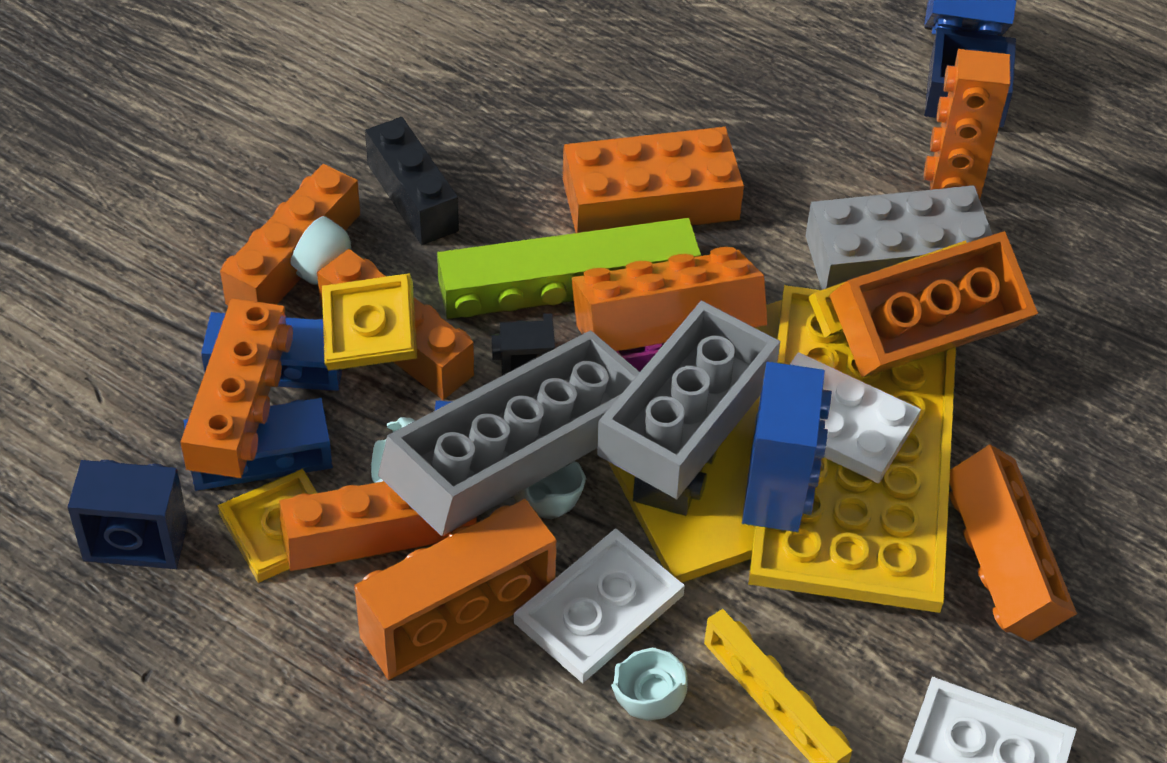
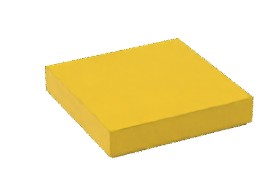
[322,273,417,371]
[218,469,317,583]

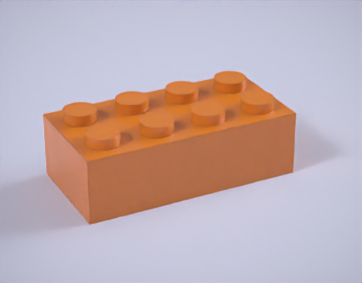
[563,126,744,233]
[830,231,1038,378]
[571,247,768,351]
[354,498,557,681]

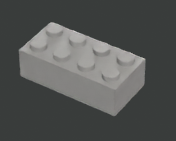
[805,185,993,290]
[597,300,780,499]

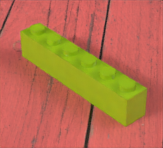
[437,218,701,319]

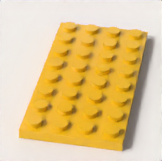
[748,285,956,613]

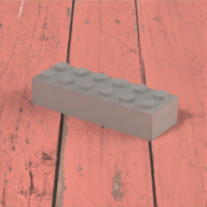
[378,330,640,536]

